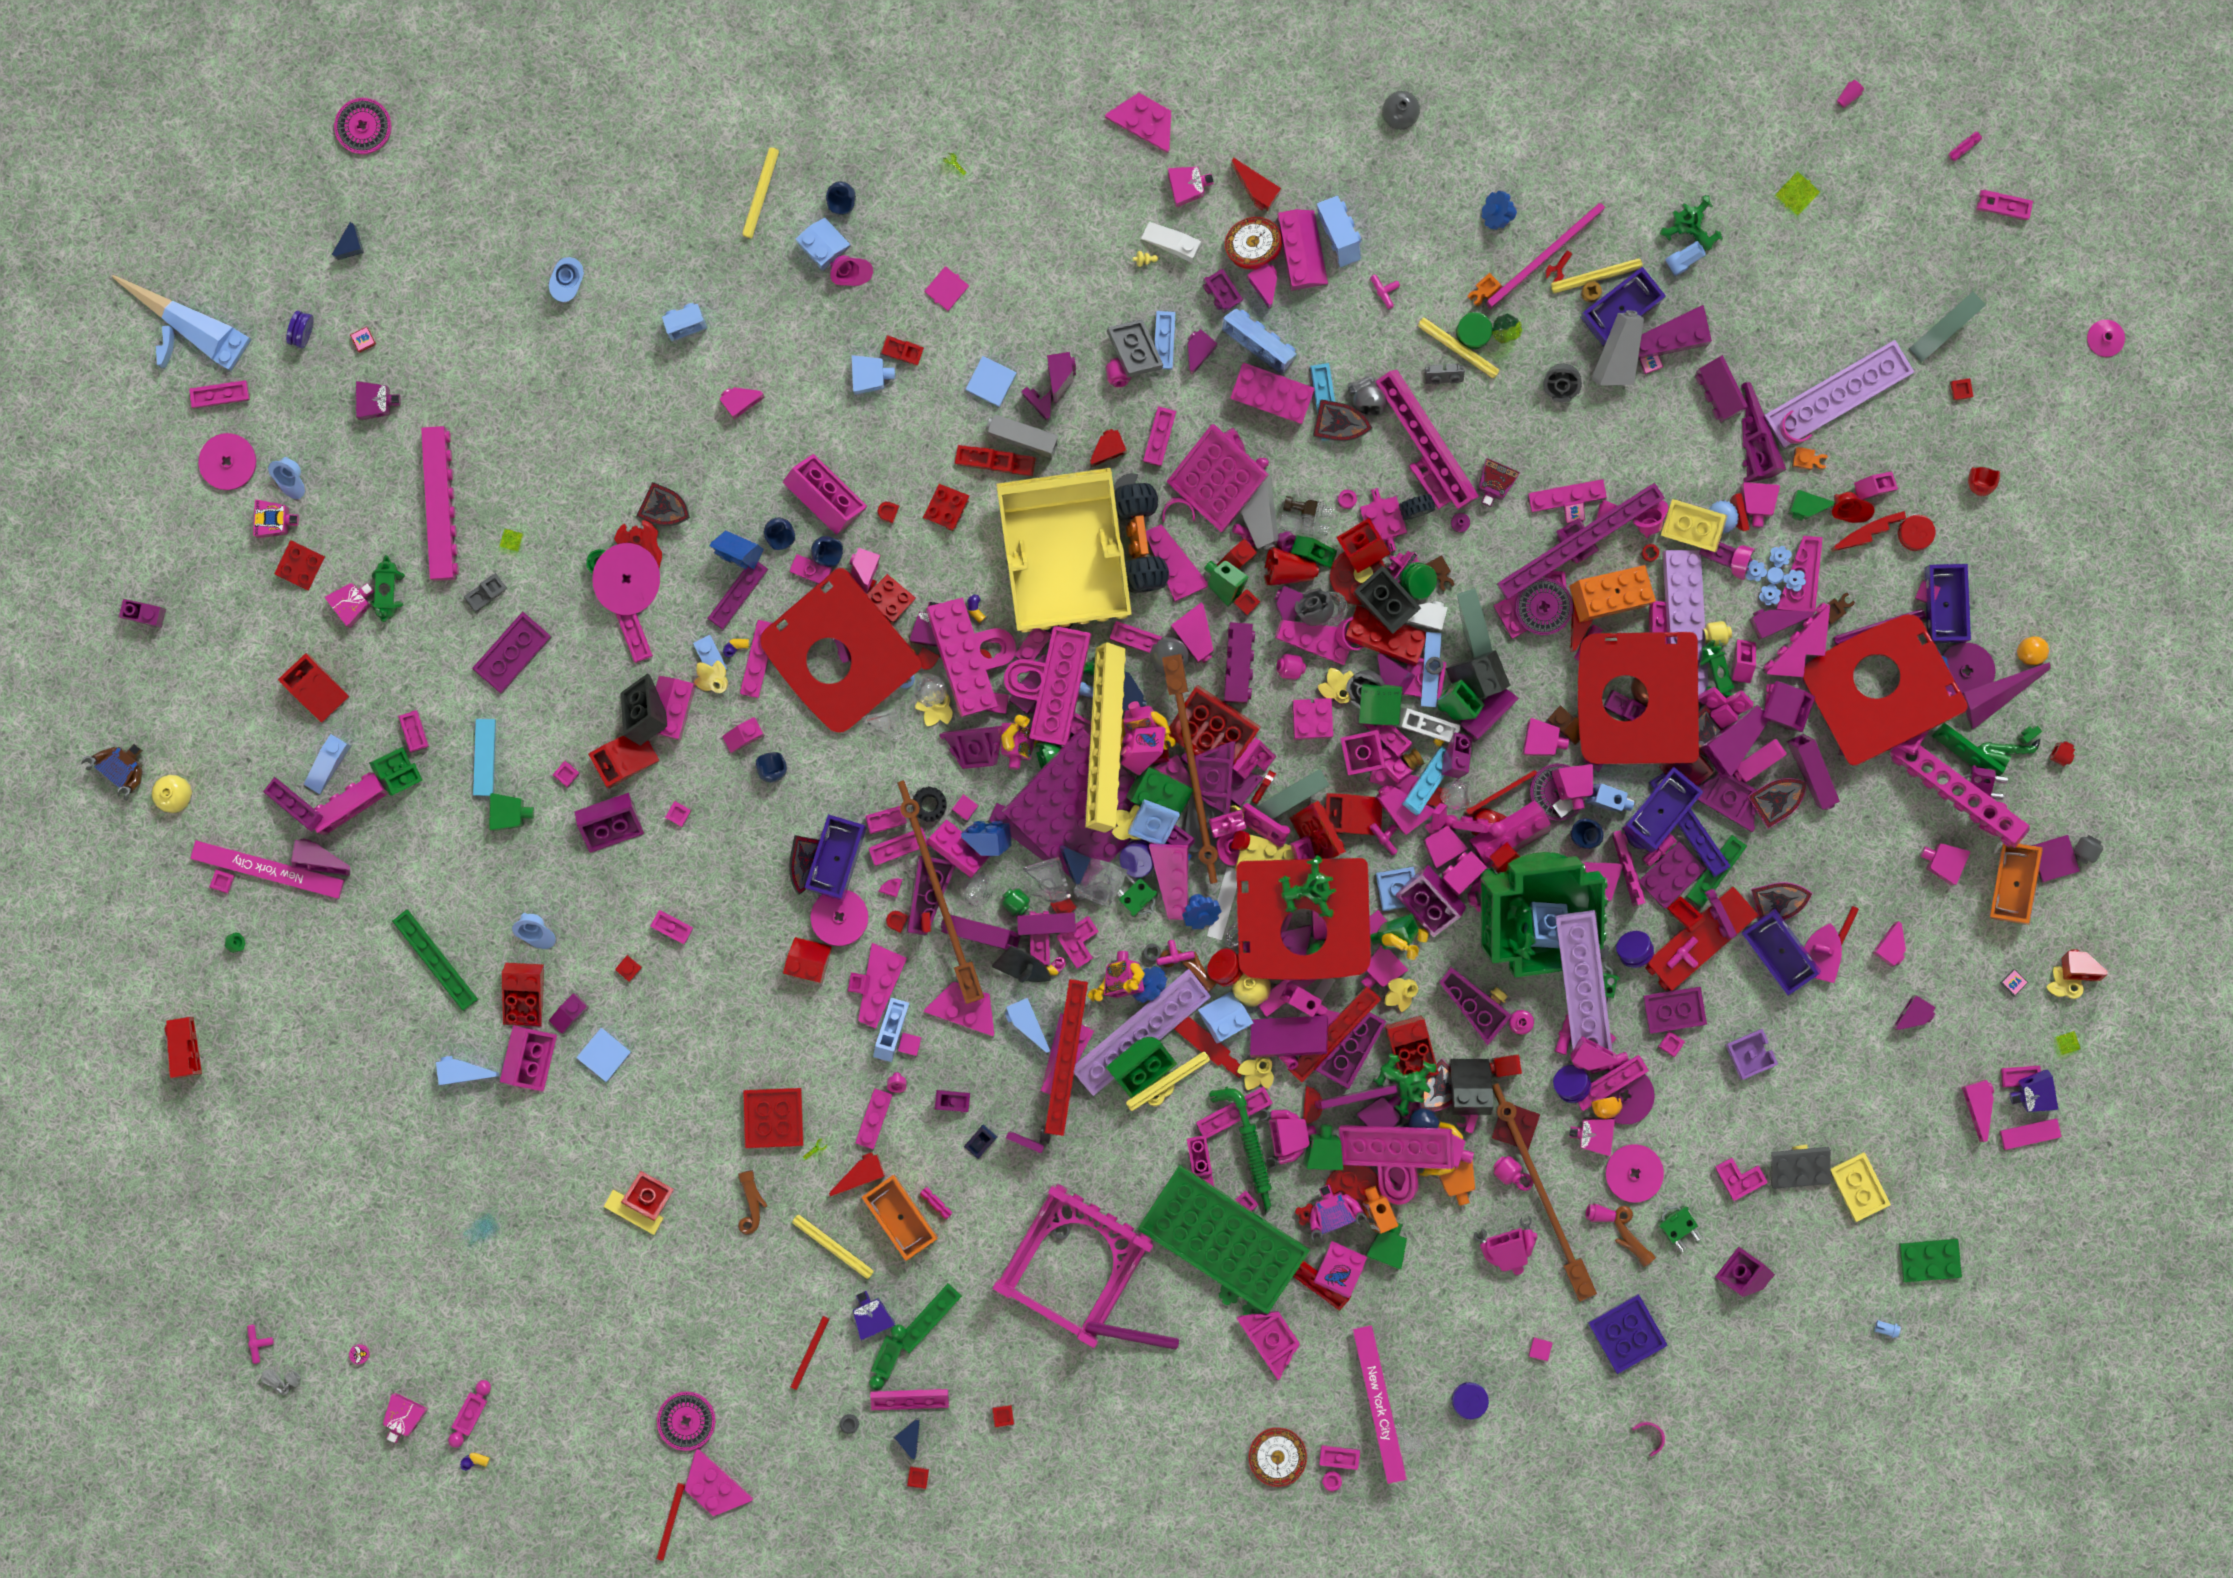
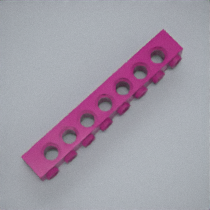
[1890,746,2030,848]

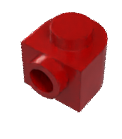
[2050,741,2075,767]

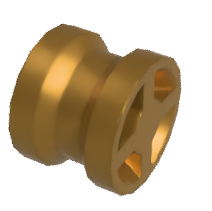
[1581,281,1602,303]
[1402,748,1425,772]

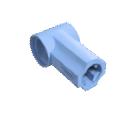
[1665,242,1706,276]

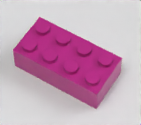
[1230,362,1315,424]

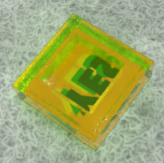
[499,528,524,552]
[2055,1031,2081,1055]

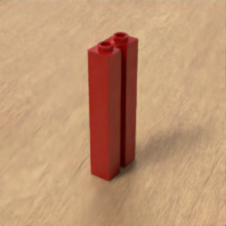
[1645,886,1759,991]

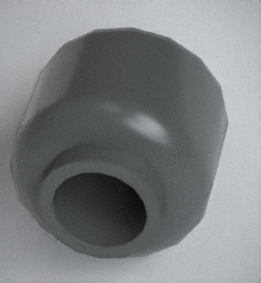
[2074,835,2103,865]

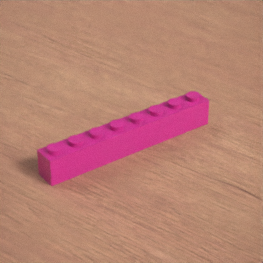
[1375,369,1479,509]
[421,426,459,581]

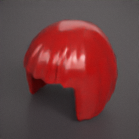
[1968,467,2000,496]

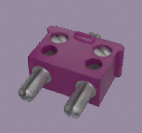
[1964,765,2008,802]

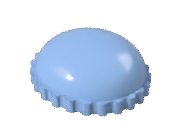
[1709,500,1739,533]

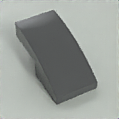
[464,573,507,613]

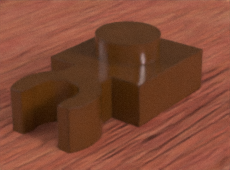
[1425,555,1454,592]
[1827,593,1855,625]

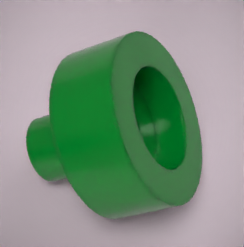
[225,932,245,953]

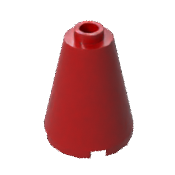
[1264,547,1319,586]

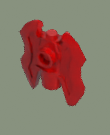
[614,520,662,568]

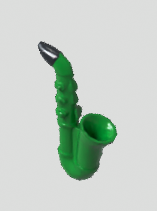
[1978,739,2041,768]

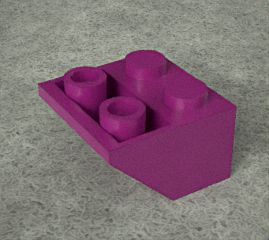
[1763,681,1815,733]

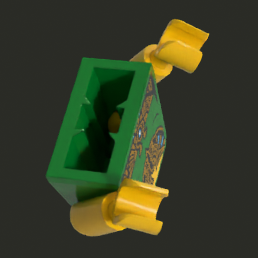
[1370,914,1429,960]

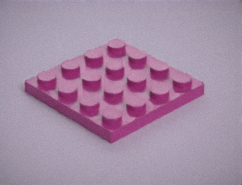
[1166,424,1269,532]

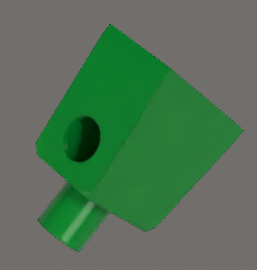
[1204,560,1249,607]
[1437,679,1484,720]
[489,793,535,831]
[1303,1124,1343,1170]
[1365,1222,1407,1270]

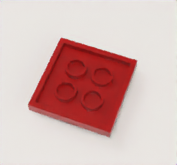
[1289,800,1346,859]
[743,1088,804,1148]

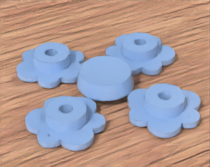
[1746,546,1806,606]

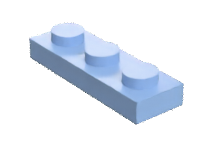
[1155,311,1175,370]

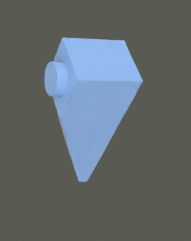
[304,734,351,794]
[873,998,909,1062]
[1004,998,1050,1053]
[436,1056,499,1085]

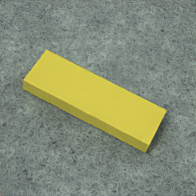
[604,1190,664,1235]

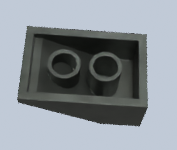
[1353,566,1421,634]
[1445,650,1510,699]
[620,673,667,745]
[1450,1059,1493,1115]

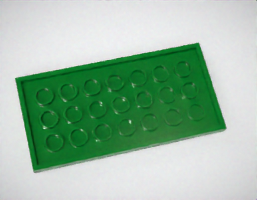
[1137,1164,1310,1314]

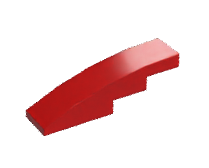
[954,445,1036,477]
[1831,511,1906,552]

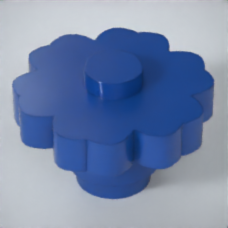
[1482,190,1517,230]
[1182,894,1222,929]
[1133,966,1167,1003]

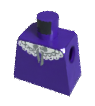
[2010,1069,2059,1112]
[853,1291,896,1340]

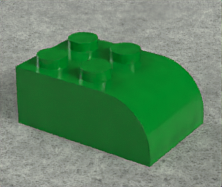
[1126,766,1193,823]
[1106,1037,1177,1098]

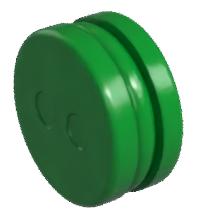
[1456,312,1493,350]
[1400,562,1437,600]

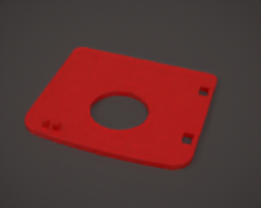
[760,568,922,733]
[1803,614,1968,766]
[1578,632,1699,764]
[1236,858,1371,980]

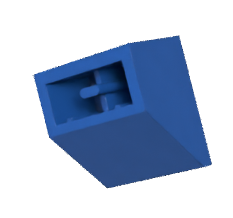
[709,530,764,570]
[961,821,1012,856]

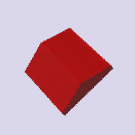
[621,1170,674,1222]

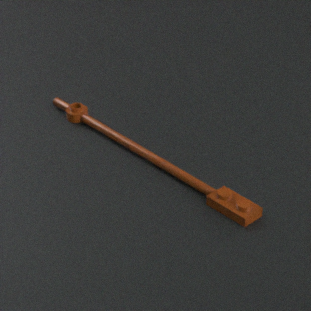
[1162,654,1218,884]
[897,780,985,1004]
[1492,1083,1597,1302]

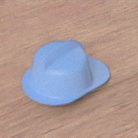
[549,257,584,302]
[268,457,305,499]
[512,913,556,949]

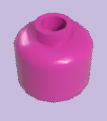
[1105,358,1132,388]
[1276,654,1306,680]
[1508,1010,1534,1035]
[1493,1156,1522,1185]

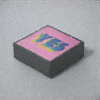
[2000,969,2029,996]

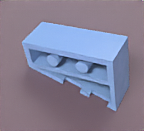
[1317,195,1362,267]

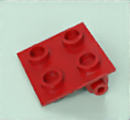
[923,484,970,531]
[274,540,325,591]
[867,574,916,623]

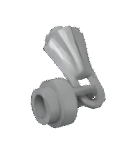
[261,1369,301,1395]

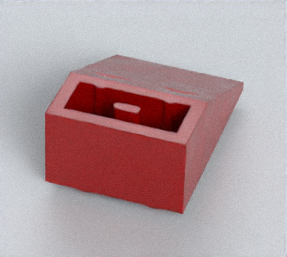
[277,653,350,723]
[588,736,660,789]
[1325,793,1382,836]
[502,963,544,1026]
[1385,1015,1439,1078]

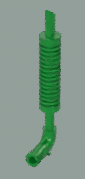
[1209,1086,1272,1214]

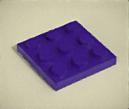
[1588,1294,1668,1374]

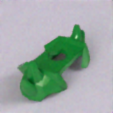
[370,555,405,622]
[1699,640,1735,698]
[1505,897,1536,960]

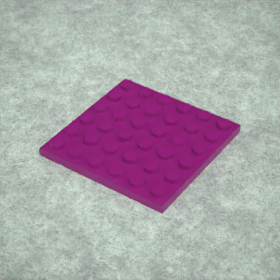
[1002,727,1140,887]

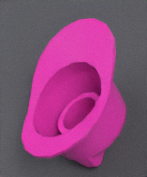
[830,255,873,286]
[1633,500,1669,538]

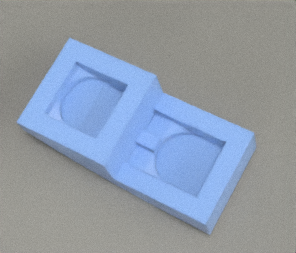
[156,326,174,368]

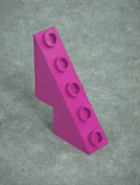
[1763,602,1830,677]

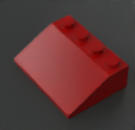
[1169,685,1261,765]

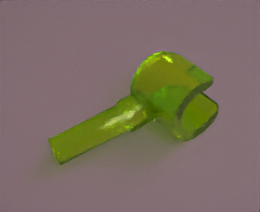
[943,153,967,176]
[803,1138,827,1160]

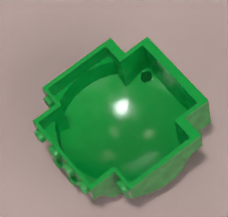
[1481,852,1608,978]

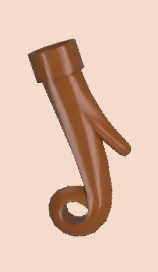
[1160,949,1217,993]
[738,1170,767,1235]
[1614,1206,1656,1267]

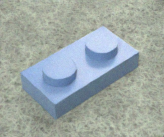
[693,635,727,670]

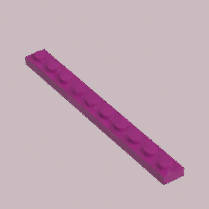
[1496,482,1665,600]

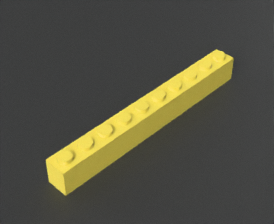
[1086,642,1126,833]

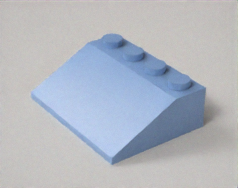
[1222,309,1297,375]

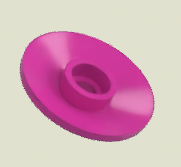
[2087,319,2125,357]
[1216,830,1243,865]

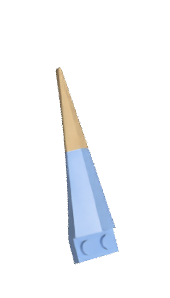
[112,275,252,371]

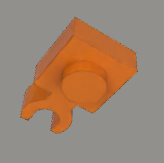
[1467,273,1502,307]
[1792,447,1828,470]

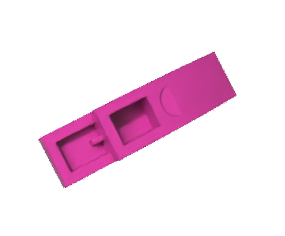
[1186,1135,1214,1186]

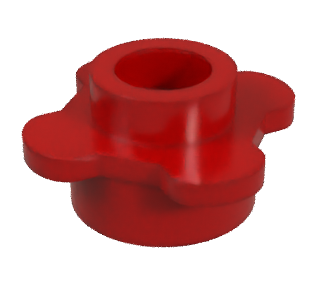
[1295,1203,1314,1226]

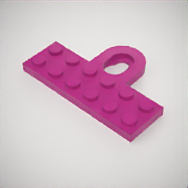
[926,597,1016,717]
[1004,626,1092,746]
[1339,1125,1454,1205]

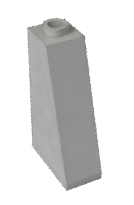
[1592,310,1644,385]
[986,414,1059,460]
[1241,470,1279,551]

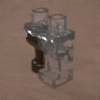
[1279,496,1333,538]

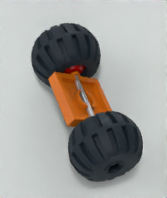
[1111,483,1169,593]

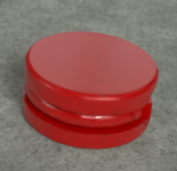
[1898,514,1936,551]
[1207,948,1243,987]

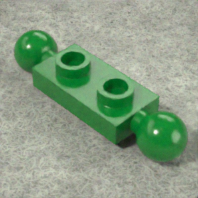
[869,1324,906,1391]

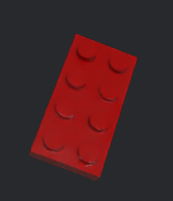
[1345,605,1426,667]

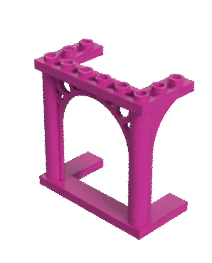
[992,1183,1153,1348]

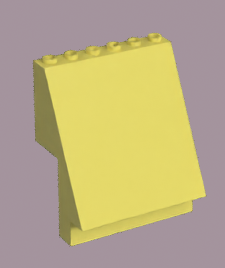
[996,468,1132,632]

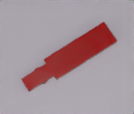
[1464,770,1537,816]
[1174,1016,1242,1078]

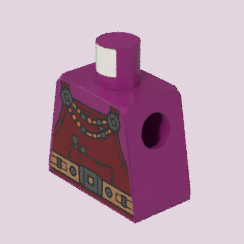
[1478,458,1520,507]

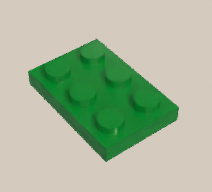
[1899,1238,1962,1283]

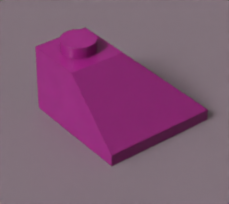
[1715,1247,1775,1297]

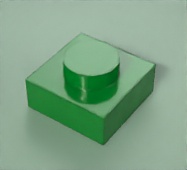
[2018,726,2042,745]

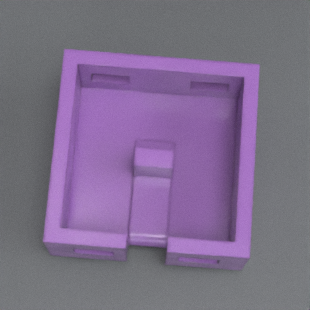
[1725,1029,1778,1080]

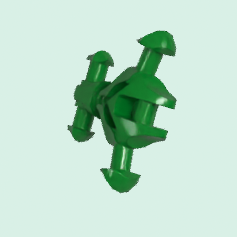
[1660,195,1723,251]
[1278,855,1336,918]
[1373,1054,1437,1117]

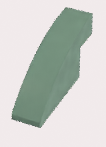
[1909,291,1986,363]
[1457,588,1492,658]
[1255,769,1329,820]

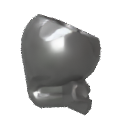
[1348,376,1387,416]

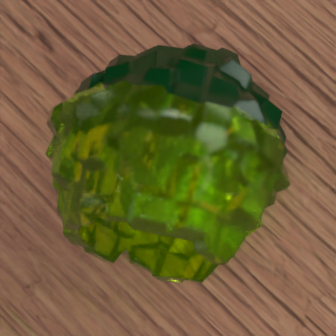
[1492,313,1523,344]

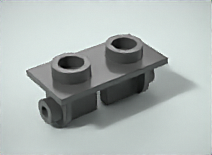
[1425,363,1465,385]

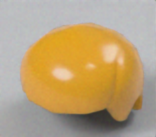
[2017,636,2049,665]
[1591,1097,1622,1119]

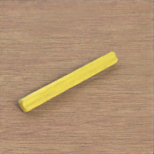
[742,147,779,238]
[1551,258,1643,293]
[1418,318,1500,378]
[1126,1052,1210,1111]
[792,1215,874,1279]

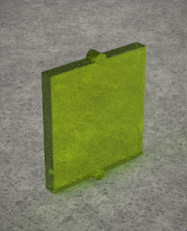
[1775,171,1820,216]

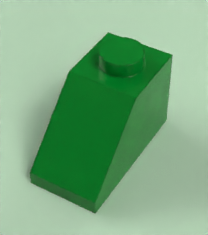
[1788,490,1834,521]
[1291,535,1337,568]

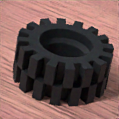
[912,786,947,822]

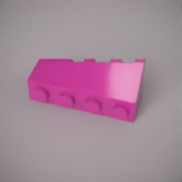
[1041,1013,1094,1096]

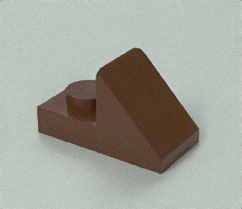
[1547,705,1580,745]

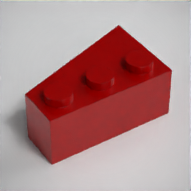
[164,1017,202,1078]

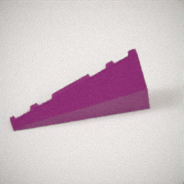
[1742,382,1787,483]
[1962,662,2051,729]

